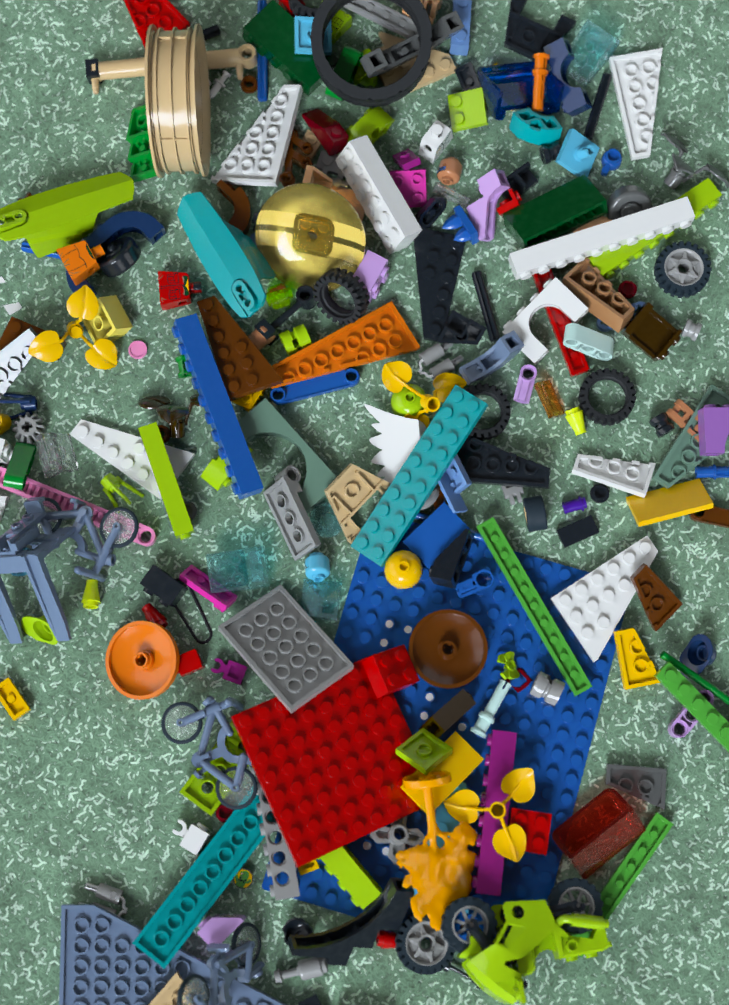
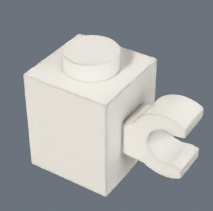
[172,820,211,855]

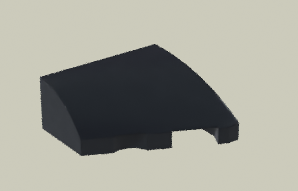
[437,310,487,345]

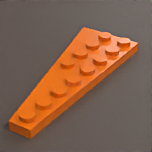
[270,301,420,389]

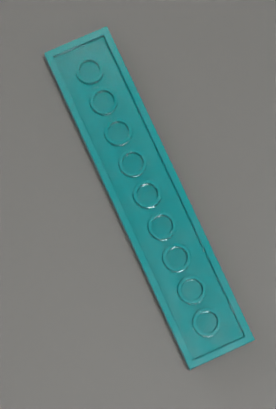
[351,384,488,568]
[133,787,276,969]

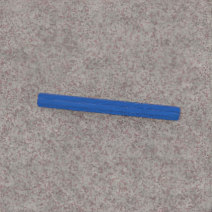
[257,0,268,102]

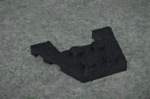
[504,0,576,61]

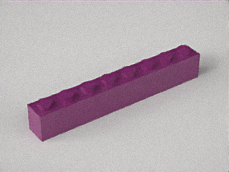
[472,730,517,896]

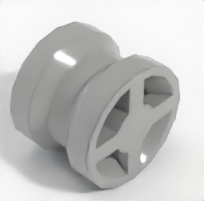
[681,318,703,342]

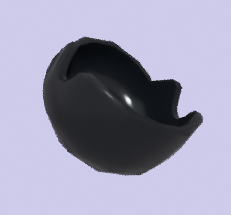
[282,918,314,946]

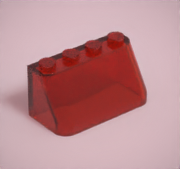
[552,788,646,880]

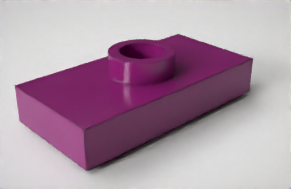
[392,148,421,171]

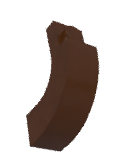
[216,179,252,235]

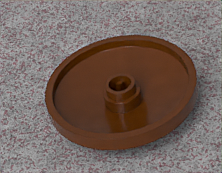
[409,609,488,689]

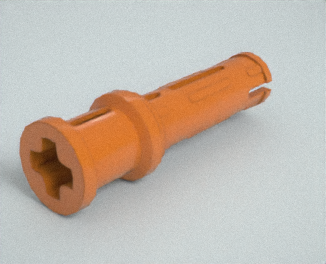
[531,53,550,112]

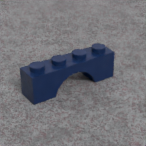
[543,37,593,117]

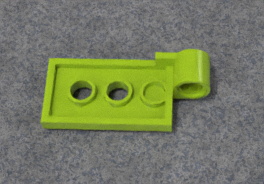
[180,721,249,816]

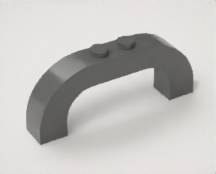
[360,11,464,78]

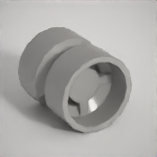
[529,671,565,706]

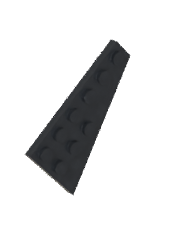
[414,228,465,343]
[457,436,551,489]

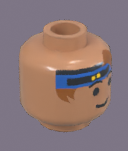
[437,157,463,186]

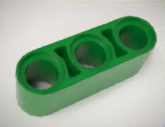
[325,45,363,101]
[3,442,37,490]

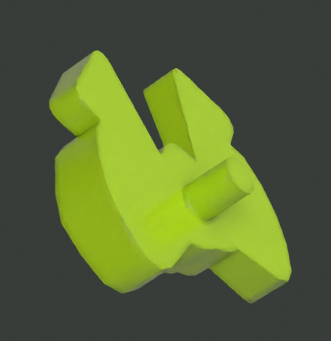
[497,651,520,680]

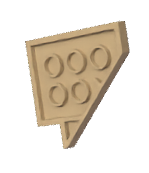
[371,32,457,93]

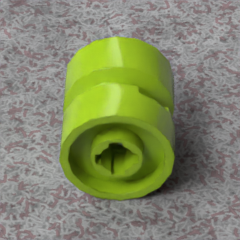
[279,323,312,356]

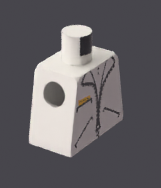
[418,120,453,164]

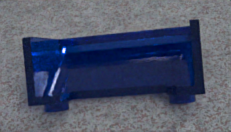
[477,61,564,120]

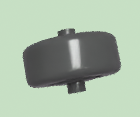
[607,185,652,220]

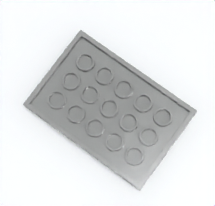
[218,584,354,714]

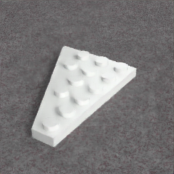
[211,84,303,187]
[551,536,658,662]

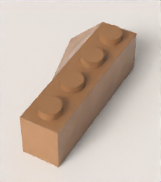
[562,257,635,333]

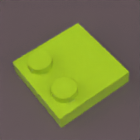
[447,87,489,132]
[396,728,453,775]

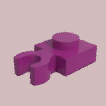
[211,658,248,685]

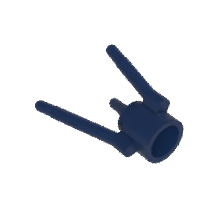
[0,393,38,420]

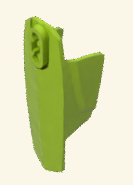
[0,172,134,258]

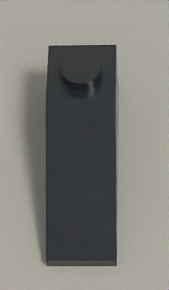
[429,528,474,589]

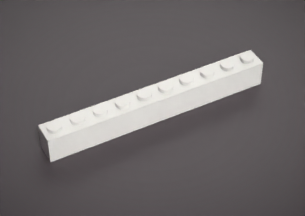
[508,196,695,280]

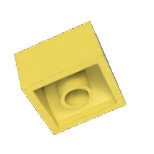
[82,295,133,343]

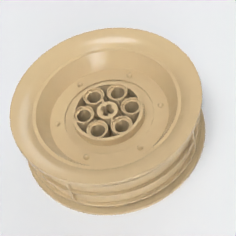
[145,23,211,178]

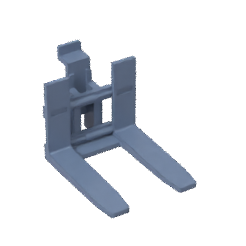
[0,496,76,644]

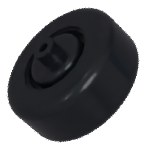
[97,236,141,277]

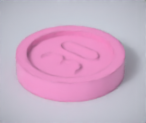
[128,341,147,359]

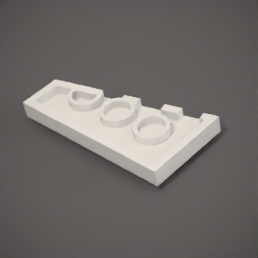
[571,454,656,498]

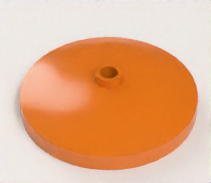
[105,621,180,700]

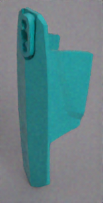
[177,192,276,318]

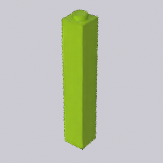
[138,422,195,540]

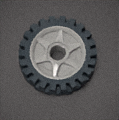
[654,241,712,298]
[395,914,455,975]

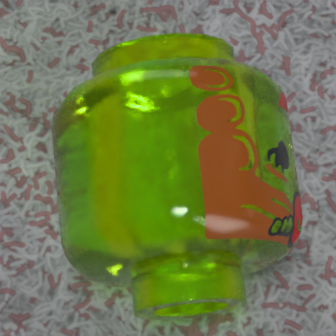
[266,283,293,310]

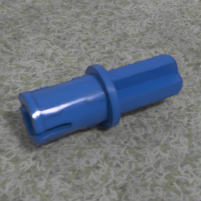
[695,464,729,480]

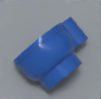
[601,149,622,176]

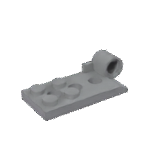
[263,465,321,561]

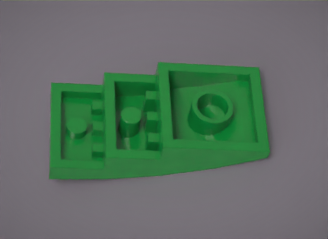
[126,105,157,183]

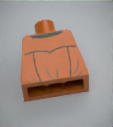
[56,240,105,286]

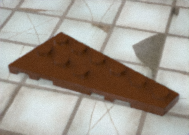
[197,296,284,401]

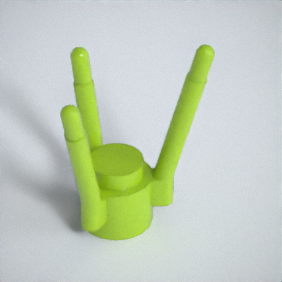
[100,473,144,513]

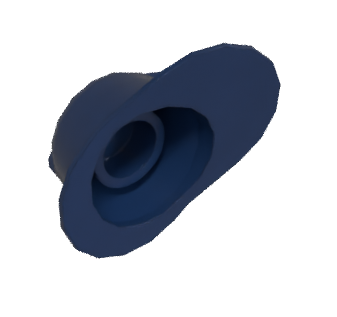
[679,634,717,678]

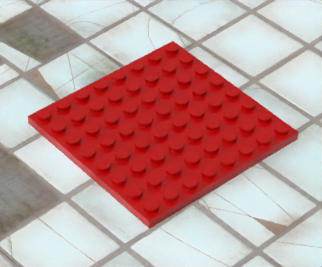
[231,654,421,868]

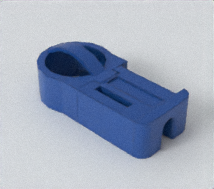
[456,569,494,599]

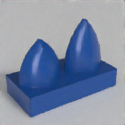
[442,205,479,245]

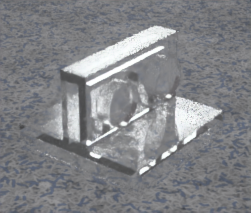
[36,433,79,479]

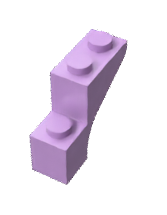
[466,169,510,242]

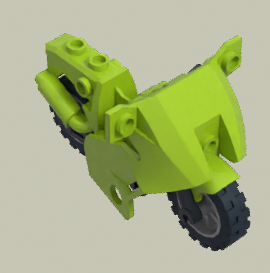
[441,878,612,1004]

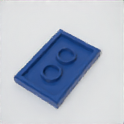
[402,502,471,570]

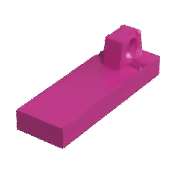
[179,564,238,613]

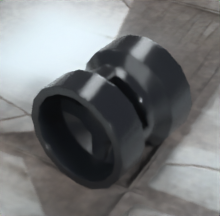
[539,142,561,165]
[649,412,675,438]

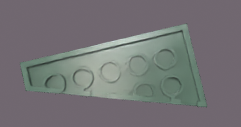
[651,384,729,489]

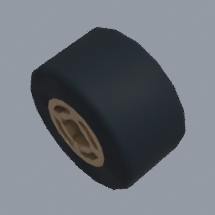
[523,495,548,532]

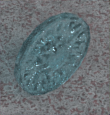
[310,502,342,538]

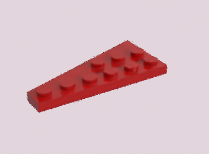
[123,0,190,48]

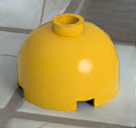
[384,550,423,589]

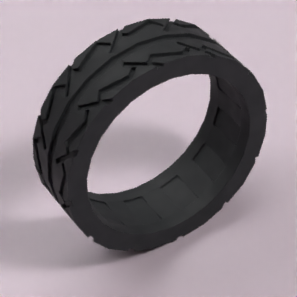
[310,0,432,107]

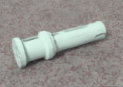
[470,679,512,738]

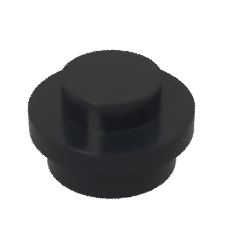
[590,484,609,503]

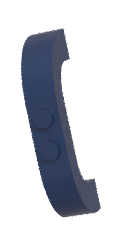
[66,211,166,296]

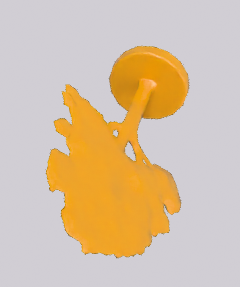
[395,771,477,931]

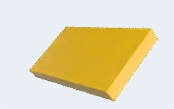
[626,478,713,527]
[400,731,484,813]

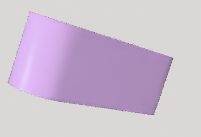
[668,690,714,738]

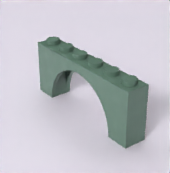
[238,398,339,514]

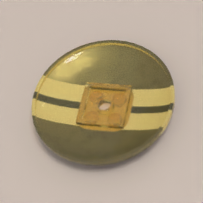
[255,183,366,291]

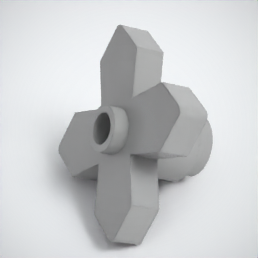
[370,816,425,864]

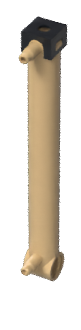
[85,44,257,94]

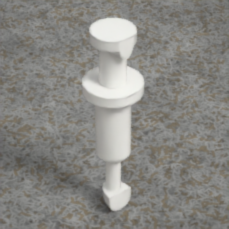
[210,70,231,99]

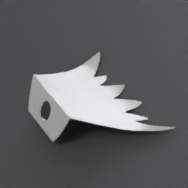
[364,404,427,498]

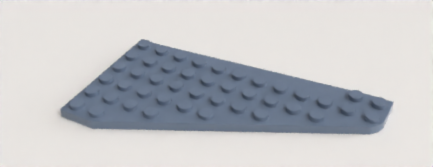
[59,904,287,1005]

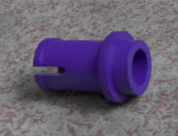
[562,496,587,514]

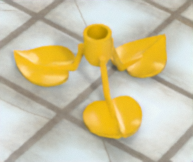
[28,285,117,370]
[382,361,467,428]
[444,768,535,862]

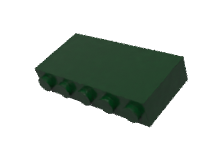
[242,0,338,96]
[503,174,608,249]

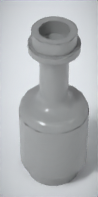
[274,957,328,983]

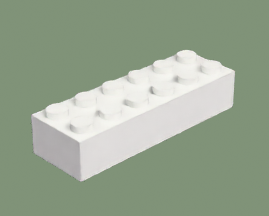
[335,135,422,254]

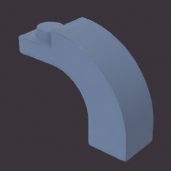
[458,330,525,385]

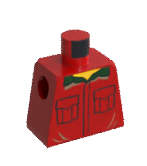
[158,271,202,310]

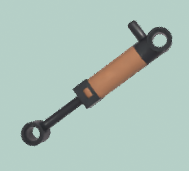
[216,285,317,373]

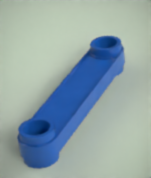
[270,368,360,405]

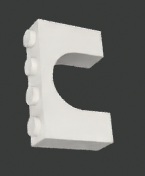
[503,277,589,365]

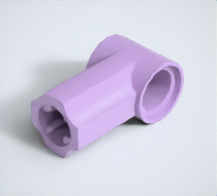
[513,364,537,404]

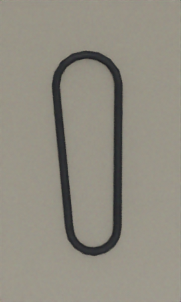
[175,578,212,644]

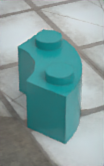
[509,108,563,147]

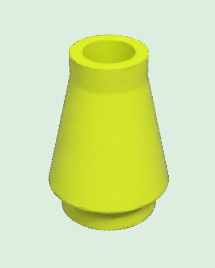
[565,406,587,436]
[81,579,101,609]

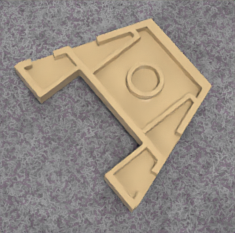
[324,463,390,544]

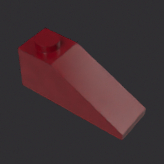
[302,108,349,156]

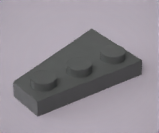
[605,764,667,809]

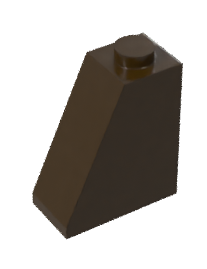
[419,689,476,738]

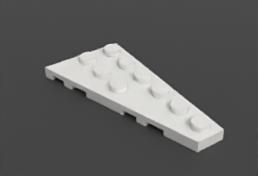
[608,48,663,161]
[70,419,195,500]

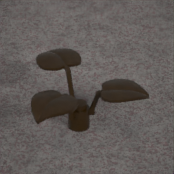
[137,394,201,438]

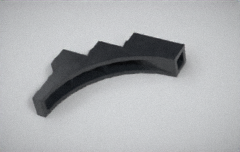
[287,877,415,966]

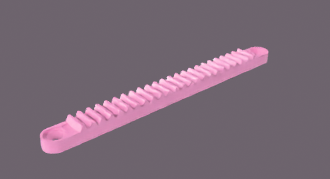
[0,466,157,547]

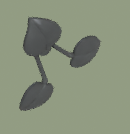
[660,132,729,190]

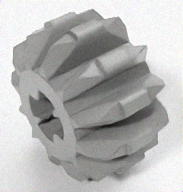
[12,412,46,445]

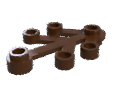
[279,129,313,187]

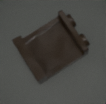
[621,302,683,361]

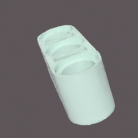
[563,323,614,361]

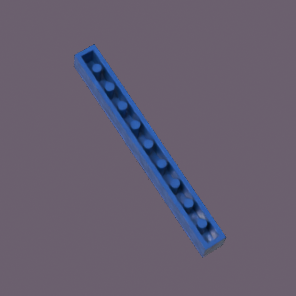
[172,313,264,500]

